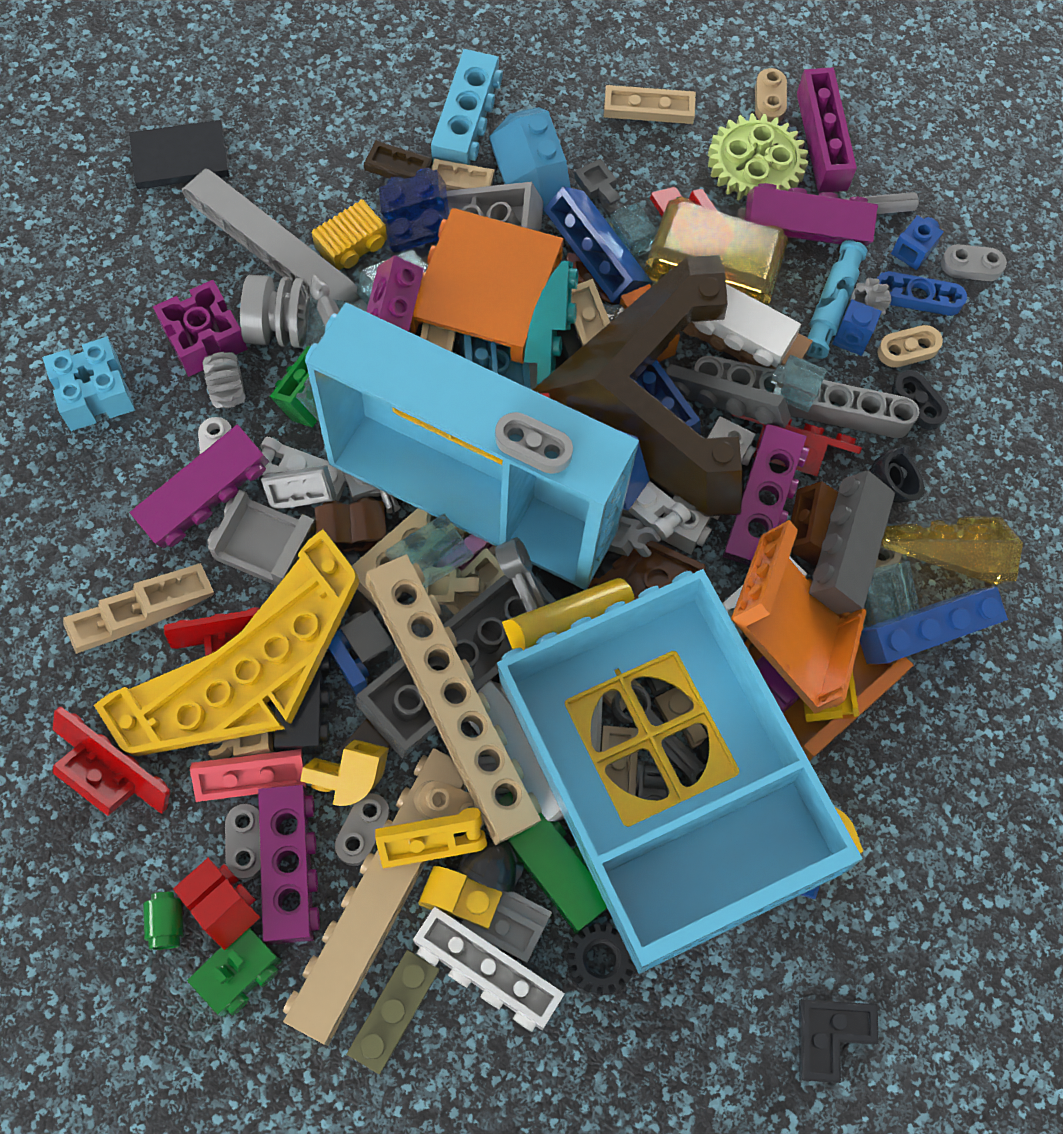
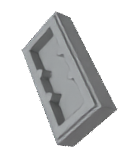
[261,465,337,510]

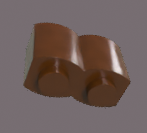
[315,497,386,554]

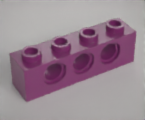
[366,255,424,332]
[722,424,809,566]
[258,785,320,945]

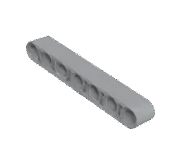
[182,168,361,311]
[694,356,919,438]

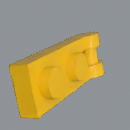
[375,807,487,868]

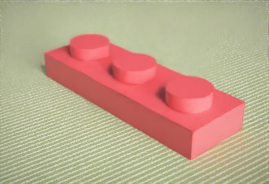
[190,749,307,802]

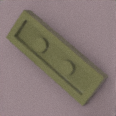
[346,950,440,1075]

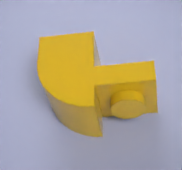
[300,739,389,806]
[418,866,503,930]

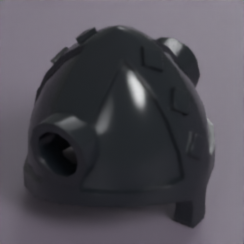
[869,446,925,503]
[458,837,524,892]

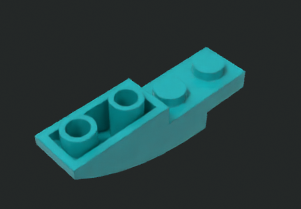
[524,261,578,386]

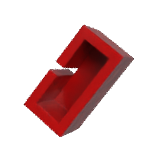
[173,857,261,950]

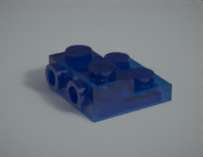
[379,168,449,253]

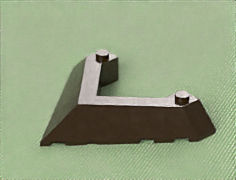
[533,255,742,517]

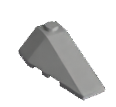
[412,182,544,231]

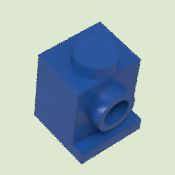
[891,215,944,270]
[832,299,882,356]

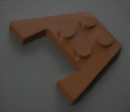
[587,541,707,600]

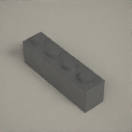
[809,470,895,614]

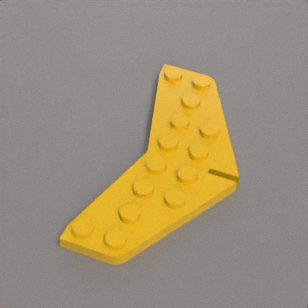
[94,529,359,756]

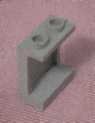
[208,490,316,586]

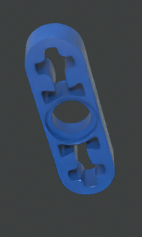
[877,271,967,316]

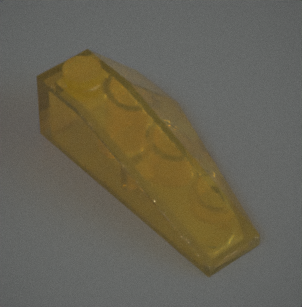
[881,516,1023,584]

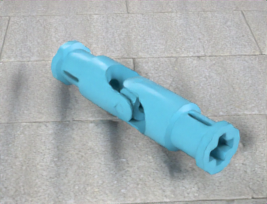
[807,240,868,359]

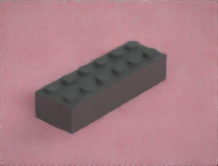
[355,575,556,759]

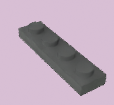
[665,364,791,428]

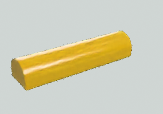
[502,578,634,650]

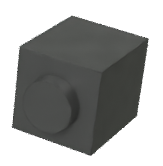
[341,610,395,670]

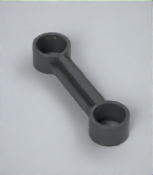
[495,537,547,612]
[611,685,707,787]

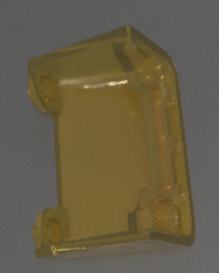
[645,197,788,306]

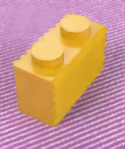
[311,199,387,270]

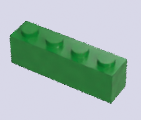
[497,792,608,934]

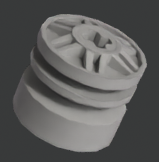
[240,274,311,348]

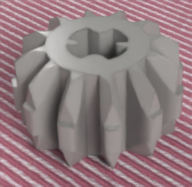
[203,352,246,409]

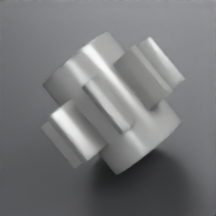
[851,278,891,315]

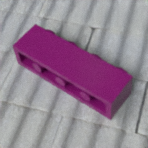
[797,67,857,193]
[743,183,878,247]
[129,424,269,549]

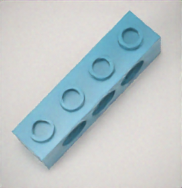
[431,49,503,165]

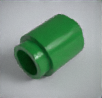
[143,892,184,950]

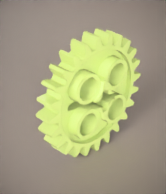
[708,113,808,201]

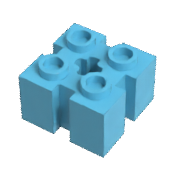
[42,336,135,431]

